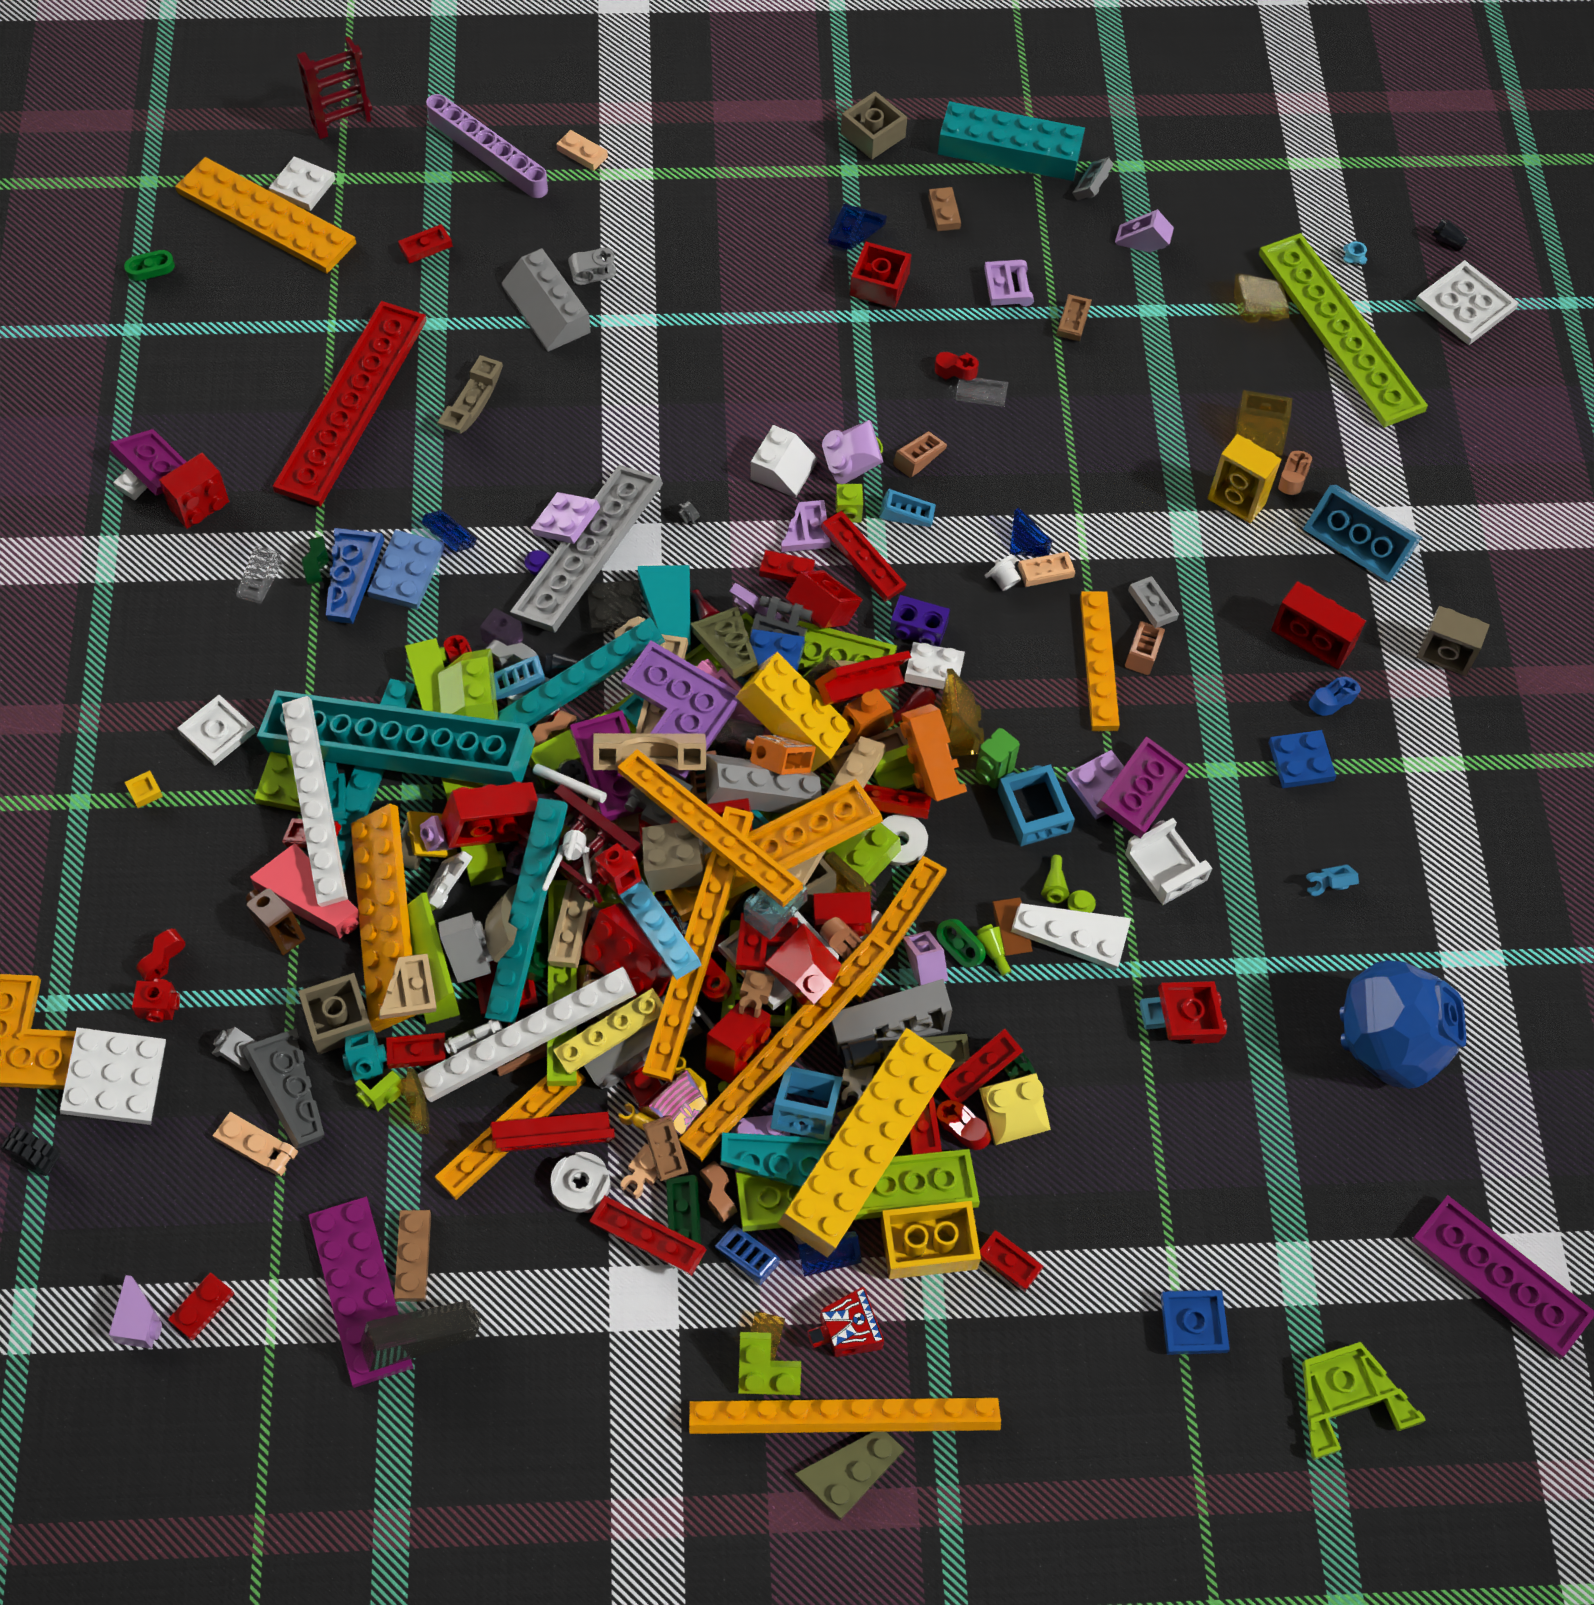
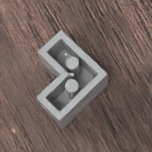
[438,912,493,983]

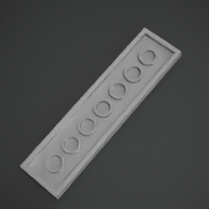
[510,465,663,633]

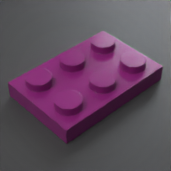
[109,429,187,495]

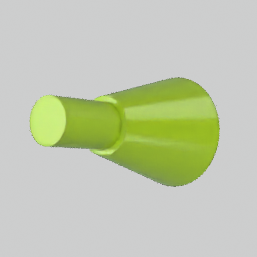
[1041,855,1069,903]
[976,924,1011,976]

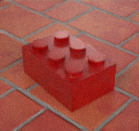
[1271,581,1366,670]
[440,782,538,848]
[581,902,672,999]

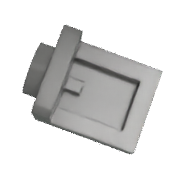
[212,1027,257,1071]

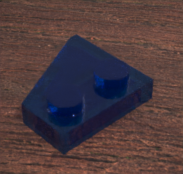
[828,204,887,250]

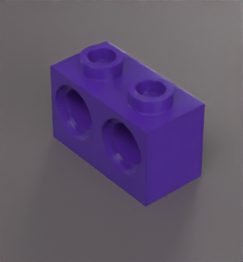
[889,595,950,647]

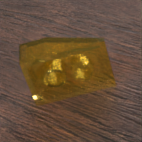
[940,668,984,756]

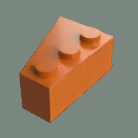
[900,704,967,801]

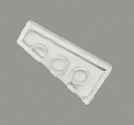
[1011,903,1131,971]

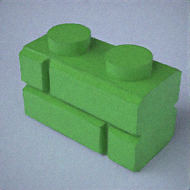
[975,728,1020,789]

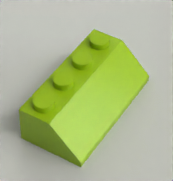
[408,892,460,1024]

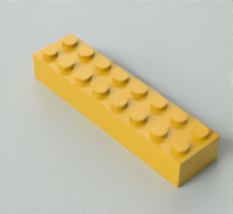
[778,1027,955,1258]

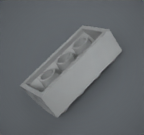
[502,248,590,352]
[705,754,822,814]

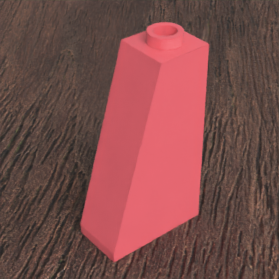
[250,843,359,939]

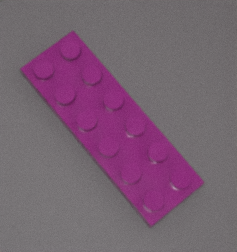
[1411,1195,1594,1360]
[308,1196,414,1388]

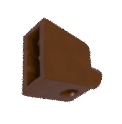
[246,889,306,956]

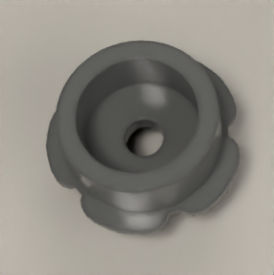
[678,501,700,524]

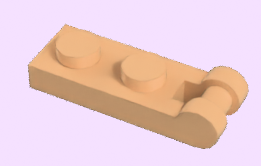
[213,1112,298,1177]

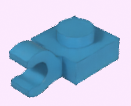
[1306,864,1359,896]

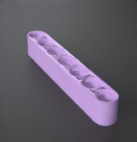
[426,94,548,198]

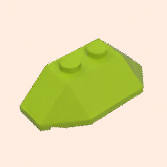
[438,648,498,720]

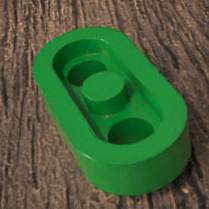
[124,250,175,281]
[937,919,986,968]

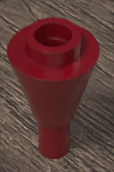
[690,589,721,621]
[893,685,937,724]

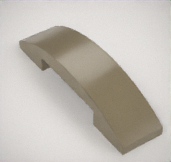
[437,355,503,434]
[485,883,518,962]

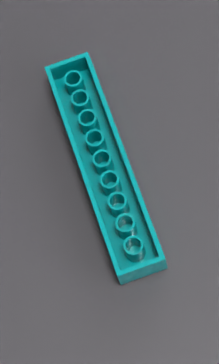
[257,690,536,786]

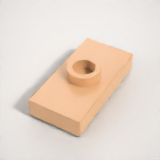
[1018,552,1075,587]

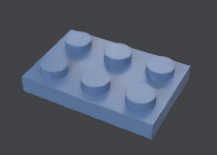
[367,530,445,610]

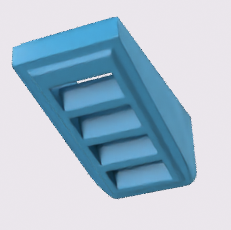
[879,489,936,527]
[494,655,546,700]

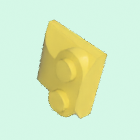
[979,1073,1051,1145]

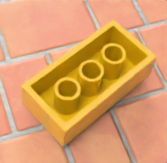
[735,652,853,772]

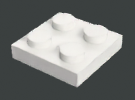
[269,157,335,211]
[904,642,965,692]
[178,695,256,766]

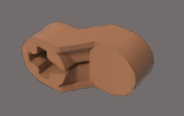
[1278,451,1312,495]
[532,710,576,747]
[820,917,863,960]
[700,1161,737,1222]

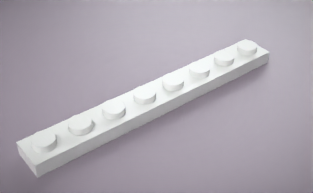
[282,696,348,907]
[417,967,637,1102]

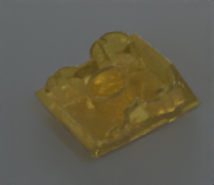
[1234,273,1289,323]

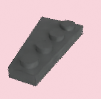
[243,1028,325,1149]

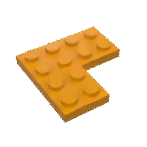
[0,974,76,1090]

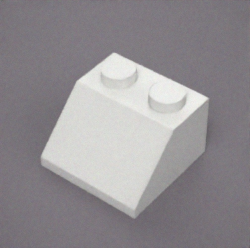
[751,425,818,498]

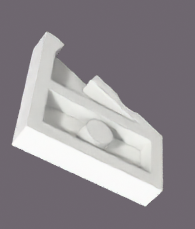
[426,851,472,911]

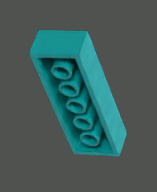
[938,101,1085,181]

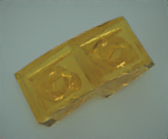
[401,1068,429,1134]

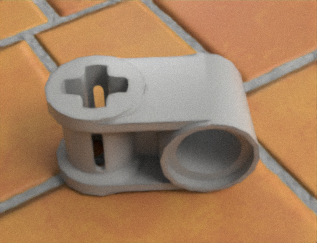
[568,248,616,285]

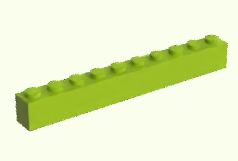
[405,638,506,886]

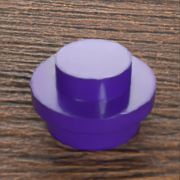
[525,550,550,575]

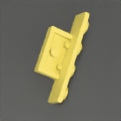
[553,988,663,1074]

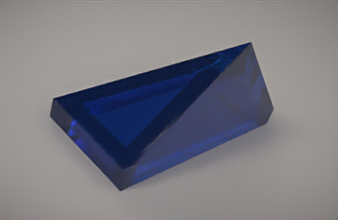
[1010,507,1052,557]

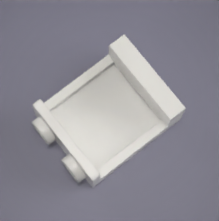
[1125,818,1212,905]

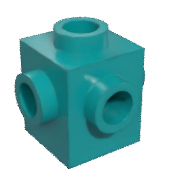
[343,1030,387,1081]

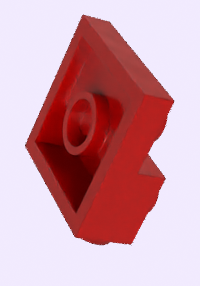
[1158,981,1227,1044]

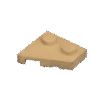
[379,954,437,1019]

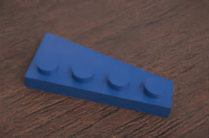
[326,528,385,624]

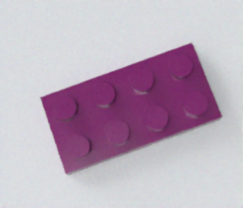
[570,710,649,821]
[1096,736,1190,839]

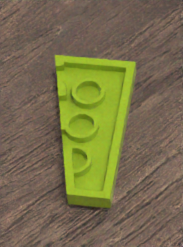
[798,621,897,671]

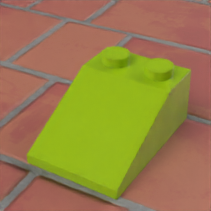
[823,823,901,889]

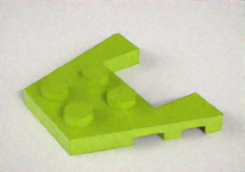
[1302,1342,1426,1460]

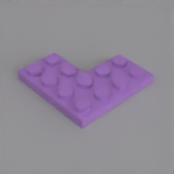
[621,641,740,782]

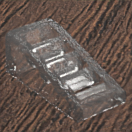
[236,545,282,604]

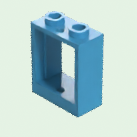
[997,764,1075,847]
[771,1066,843,1141]

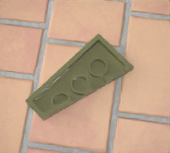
[690,606,758,679]

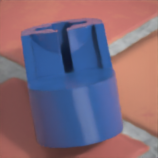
[1309,677,1361,716]

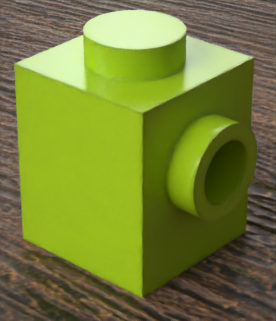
[835,484,863,523]

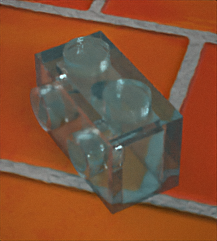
[743,885,807,940]

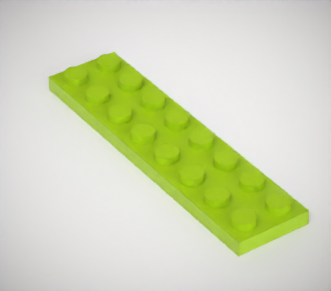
[736,1149,980,1232]

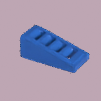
[715,1224,780,1286]

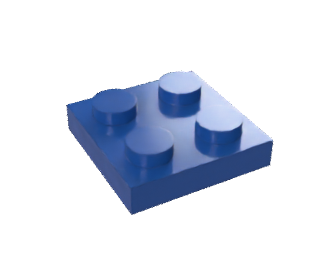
[741,629,805,679]
[1268,730,1336,788]
[1160,1290,1230,1355]

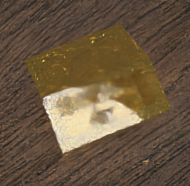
[1234,390,1293,456]

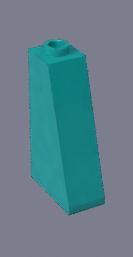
[638,565,691,655]

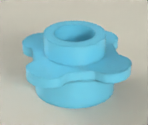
[1343,241,1367,265]

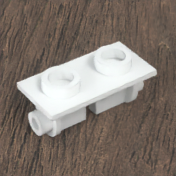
[444,1020,503,1056]

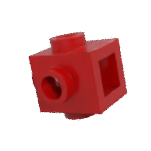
[594,843,642,895]
[132,979,180,1023]

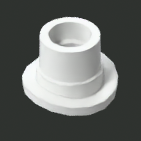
[984,555,1021,591]

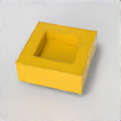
[125,771,163,808]

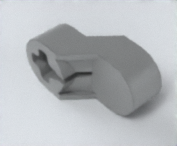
[486,640,539,670]

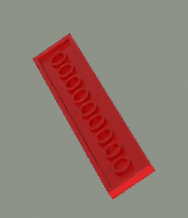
[273,301,427,507]

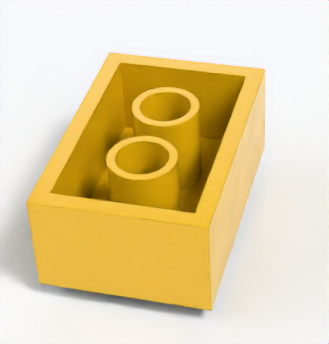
[1208,434,1281,524]
[880,1201,981,1279]

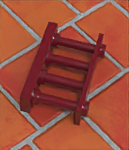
[296,36,373,139]
[515,784,643,904]

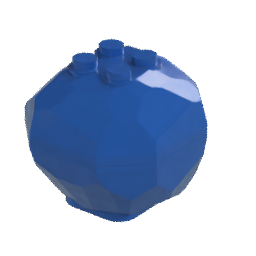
[1340,960,1466,1089]

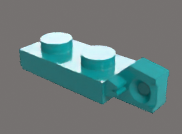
[325,761,346,820]

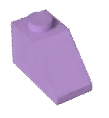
[1115,209,1174,253]
[903,931,948,986]
[109,1275,162,1349]

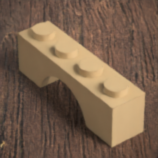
[593,733,706,770]

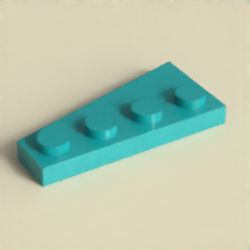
[720,1132,833,1188]

